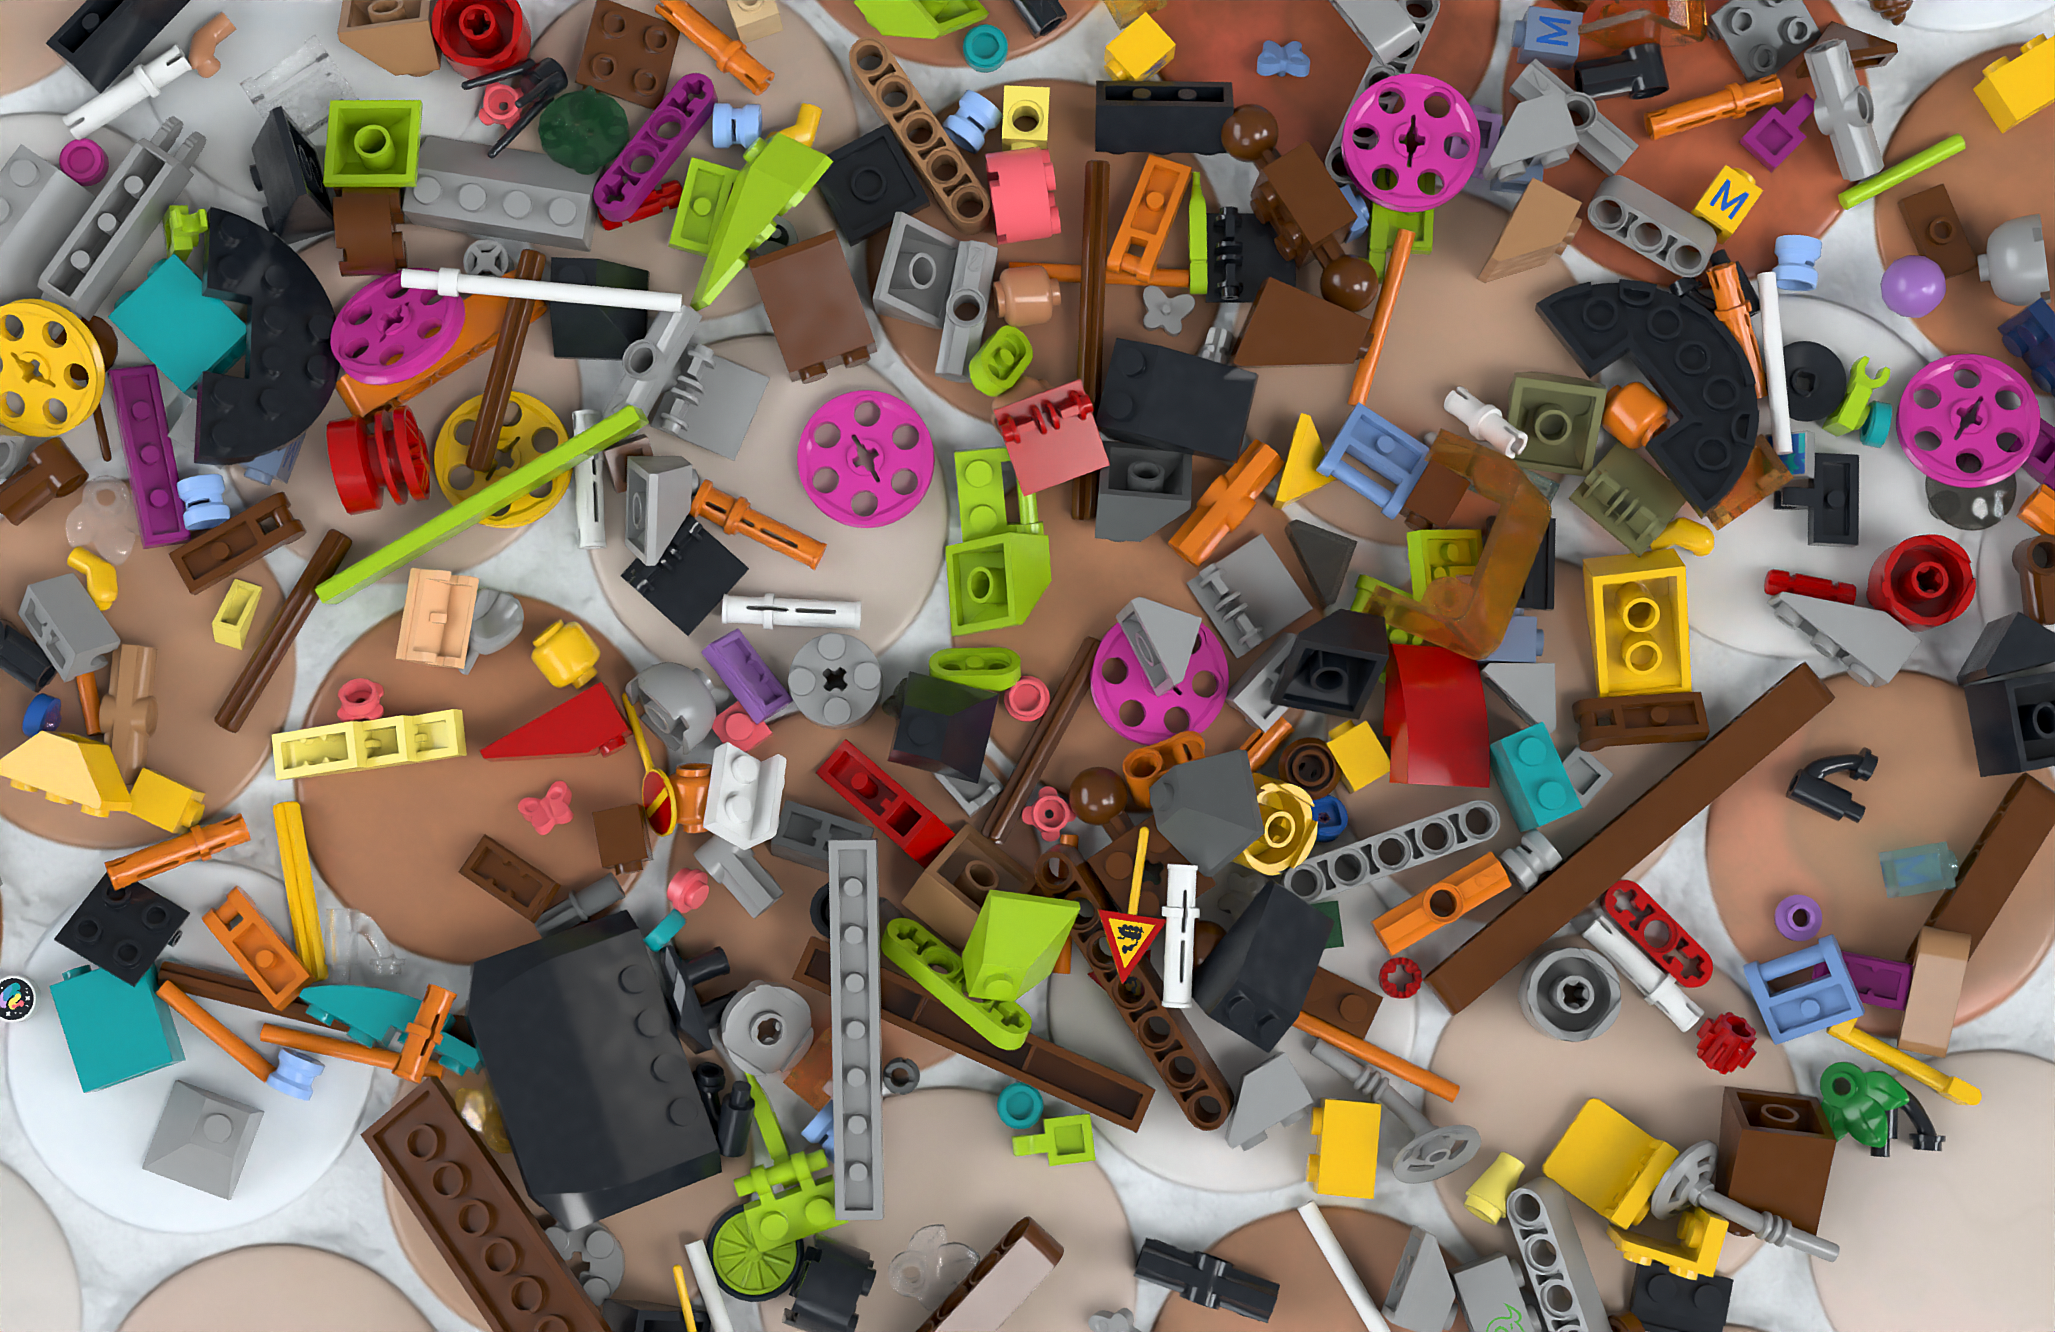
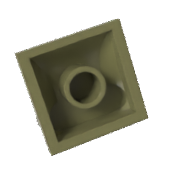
[1499,371,1607,477]

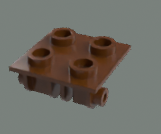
[575,0,680,111]

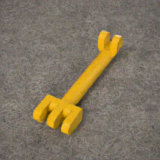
[1826,1017,1982,1105]

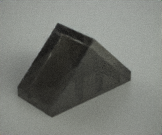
[1284,519,1358,611]

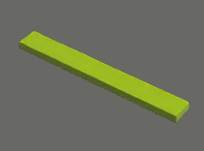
[315,405,649,604]

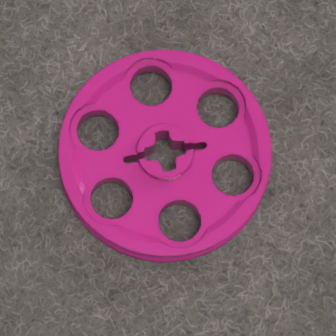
[1341,73,1480,213]
[330,268,465,385]
[1896,354,2040,488]
[797,390,935,528]
[1090,622,1229,746]

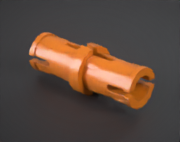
[391,984,457,1084]

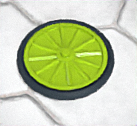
[706,1202,805,1302]

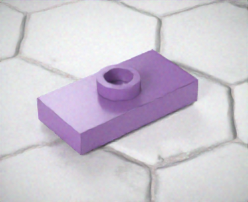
[701,628,793,725]

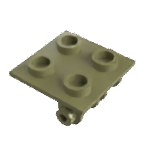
[1568,441,1686,557]

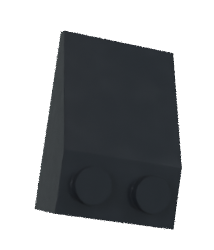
[249,106,335,245]
[1095,338,1259,463]
[1964,671,2055,777]
[1191,878,1335,1053]

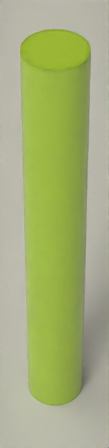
[1838,133,1966,210]

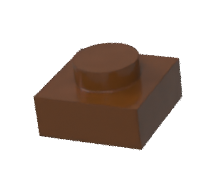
[602,434,653,494]

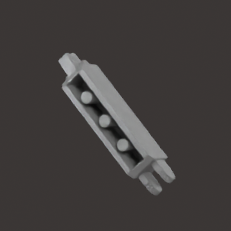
[37,116,207,340]

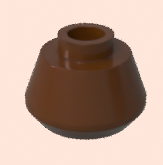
[1278,737,1341,800]

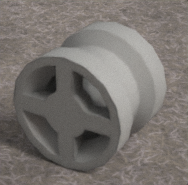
[463,239,515,277]

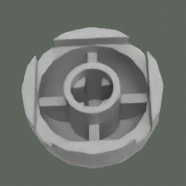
[1977,214,2051,306]
[625,662,716,755]

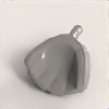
[458,588,524,675]

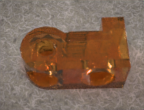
[783,1026,833,1112]

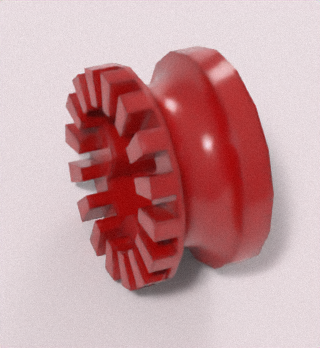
[1378,957,1423,999]

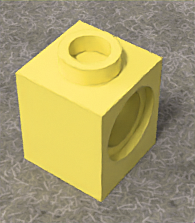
[1002,85,1050,151]

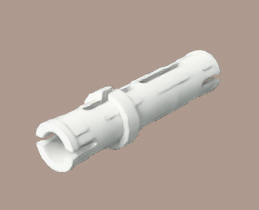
[62,44,192,140]
[572,410,607,549]
[722,593,862,630]
[1162,864,1200,1008]
[1581,914,1705,1033]

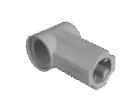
[693,834,784,919]

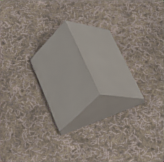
[872,212,960,329]
[1116,596,1202,698]

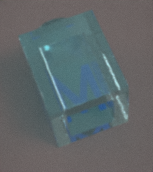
[1878,841,1958,898]

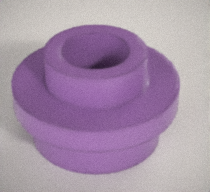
[1774,895,1822,941]

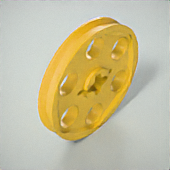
[0,298,105,437]
[434,391,573,529]

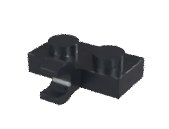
[1774,453,1859,548]

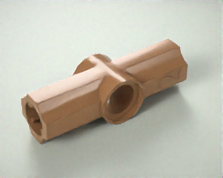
[99,644,158,786]

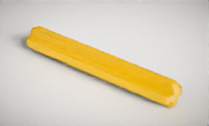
[272,801,329,983]

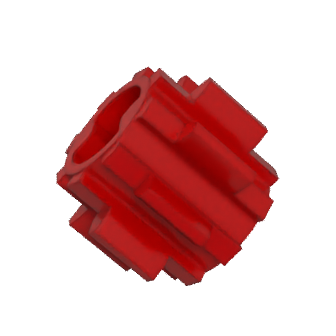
[1696,1012,1757,1075]

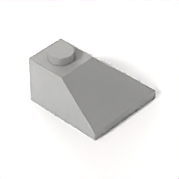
[625,456,698,566]
[142,1080,265,1201]
[1380,1225,1458,1332]

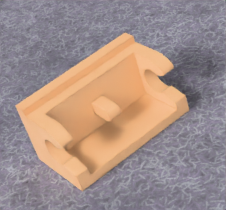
[396,568,479,669]

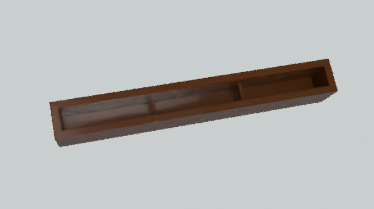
[792,936,1156,1133]

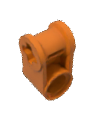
[1122,731,1206,808]

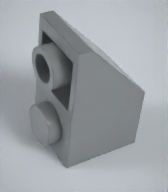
[1482,90,1579,182]
[1225,1051,1314,1151]

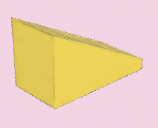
[212,579,262,650]

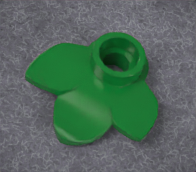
[1820,1062,1910,1148]

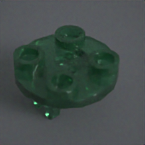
[538,85,630,175]

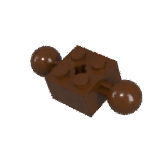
[1221,104,1378,313]
[1069,767,1227,975]

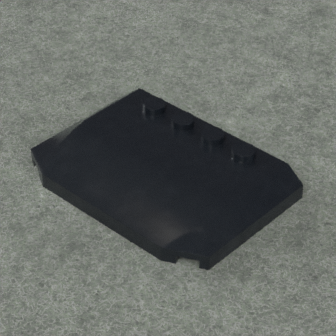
[464,909,722,1233]

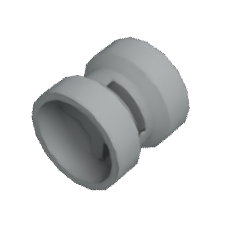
[1497,828,1563,892]

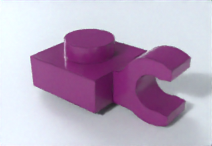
[1739,93,1815,173]

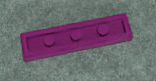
[108,364,191,549]

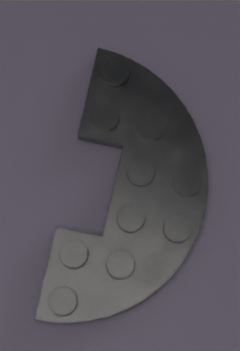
[194,207,340,465]
[1535,279,1760,519]

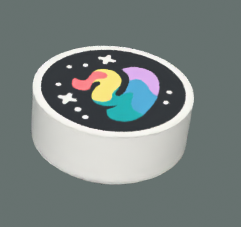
[0,976,41,1023]

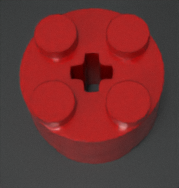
[432,0,532,80]
[1866,534,1976,632]

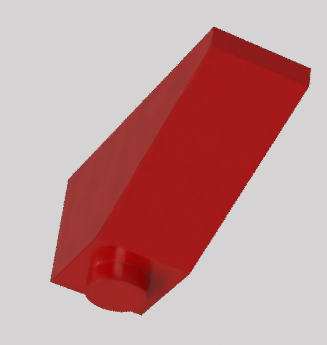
[479,682,633,762]
[816,739,956,869]

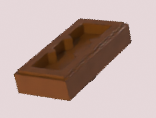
[1897,183,1979,280]
[458,834,561,924]

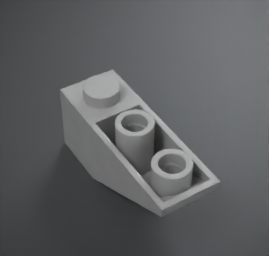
[1767,592,1922,688]

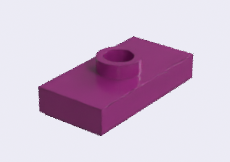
[1811,950,1913,1011]

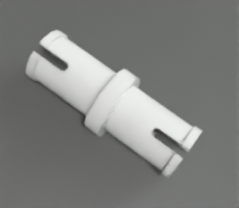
[1444,387,1528,459]

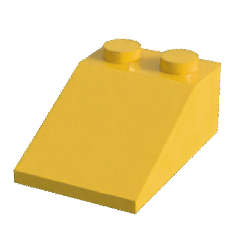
[1582,548,1692,698]

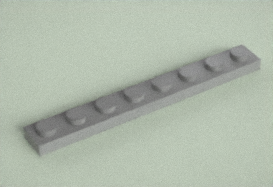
[828,838,885,1220]

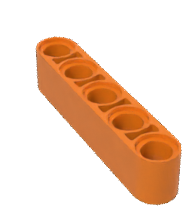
[335,269,548,425]

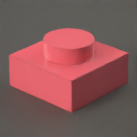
[712,701,773,753]

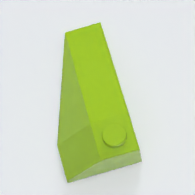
[690,132,833,312]

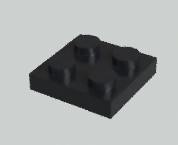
[816,124,930,247]

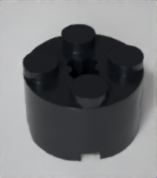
[782,1233,877,1332]

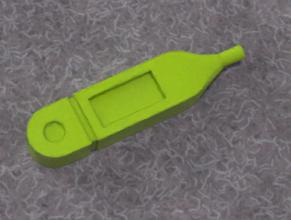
[1366,168,1390,284]
[1188,172,1208,295]
[744,1071,799,1189]

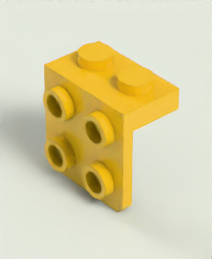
[1542,1098,1680,1230]

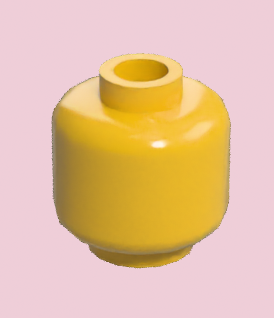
[531,619,600,689]

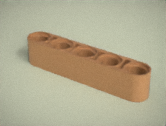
[849,37,990,235]

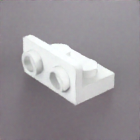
[703,742,787,850]

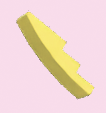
[272,709,467,780]

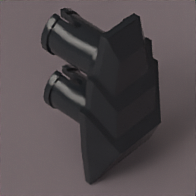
[660,944,738,1055]

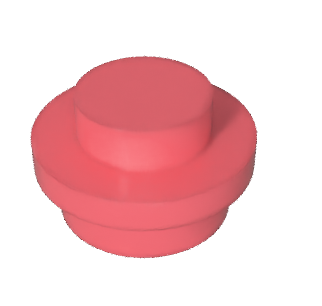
[1004,676,1050,722]
[667,868,709,913]

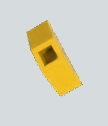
[0,731,133,817]

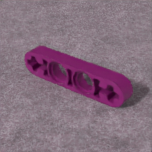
[593,73,718,222]

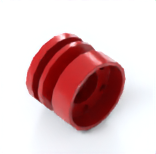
[326,405,430,516]

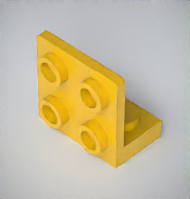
[1606,1204,1729,1280]

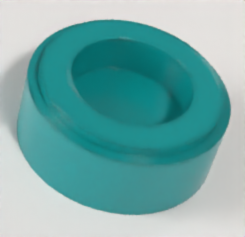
[963,24,1008,73]
[1860,400,1892,448]
[643,908,686,952]
[997,1082,1044,1129]

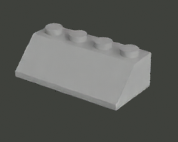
[402,135,606,252]
[0,144,97,338]

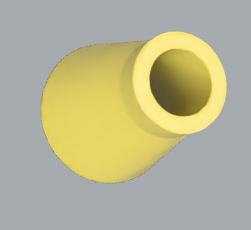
[1463,1152,1525,1225]

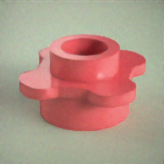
[479,82,524,130]
[337,678,384,722]
[1021,786,1076,842]

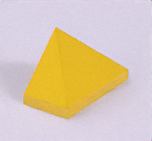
[1272,413,1336,509]

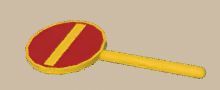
[621,692,677,837]

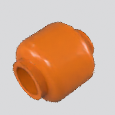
[1601,381,1670,449]
[668,763,712,833]

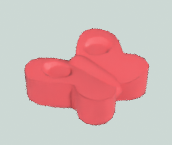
[518,781,574,835]

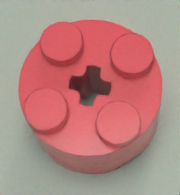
[985,146,1061,245]

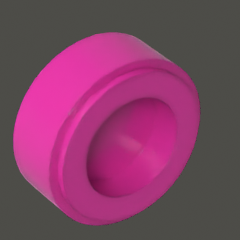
[59,138,109,186]

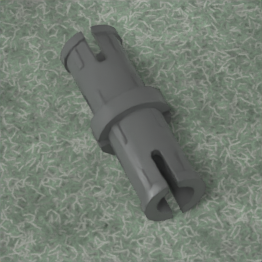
[883,1057,920,1095]

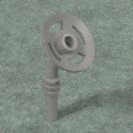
[1310,1038,1481,1184]
[1651,1140,1840,1262]

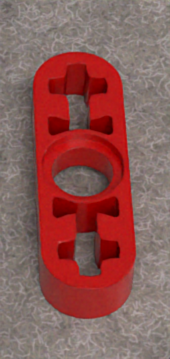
[1600,880,1713,988]

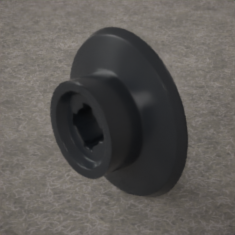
[1765,341,1847,422]

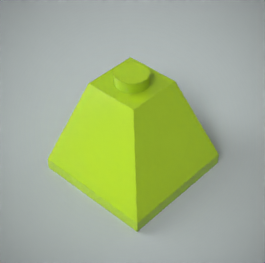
[854,0,989,39]
[323,100,423,187]
[945,532,1052,637]
[961,889,1081,1002]

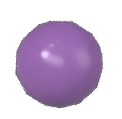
[1880,255,1946,318]

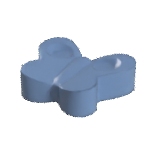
[1256,40,1310,77]

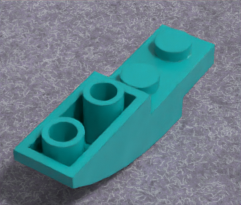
[299,985,482,1077]

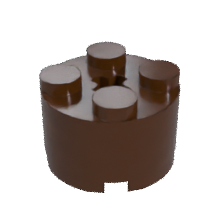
[333,187,408,277]

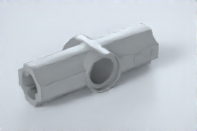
[1804,38,1884,182]
[1508,58,1639,177]
[935,240,998,383]
[601,304,702,436]

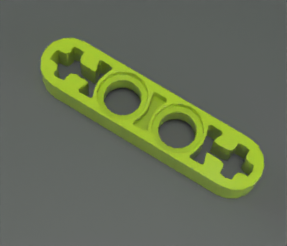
[880,918,1032,1050]

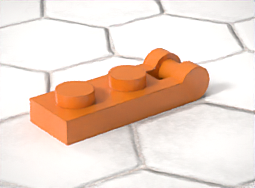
[1106,154,1192,284]
[202,885,316,1011]

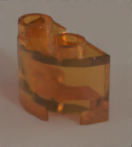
[1707,433,1794,531]

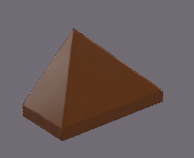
[1796,21,1898,79]

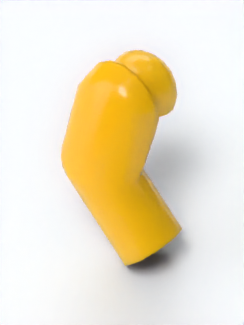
[765,103,822,148]
[1649,517,1715,557]
[67,546,118,611]

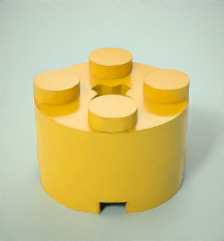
[1232,773,1318,876]

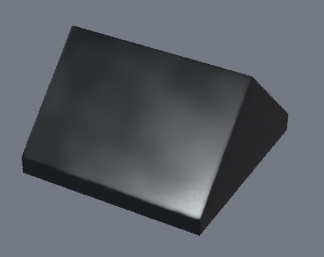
[1956,611,2055,686]

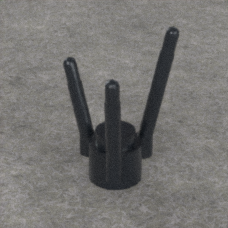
[461,57,568,159]

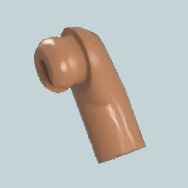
[188,12,236,78]

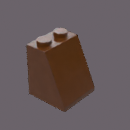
[748,230,877,384]
[1226,277,1374,369]
[1714,1086,1837,1237]

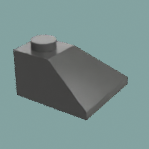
[1095,441,1192,542]
[1149,749,1265,877]

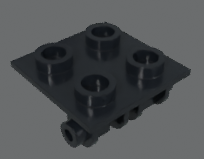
[1206,206,1296,303]
[620,515,749,636]
[54,872,190,988]

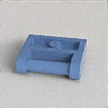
[1316,402,1435,520]
[1743,934,1865,1045]

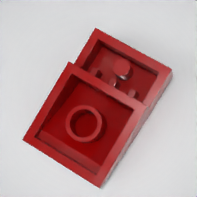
[1383,644,1490,788]

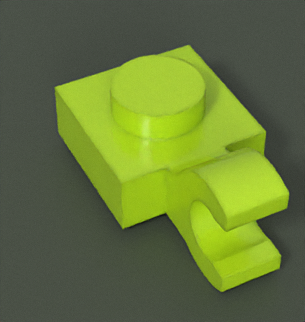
[162,205,208,262]
[1821,356,1890,437]
[1011,1113,1096,1166]

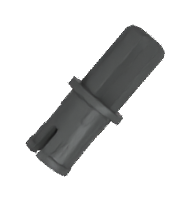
[535,872,626,938]

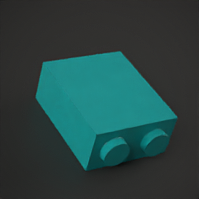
[108,254,246,400]
[1489,721,1582,832]
[49,962,186,1093]

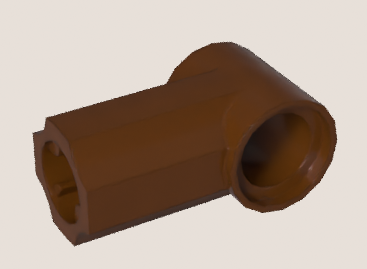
[0,437,89,526]
[2012,534,2055,626]

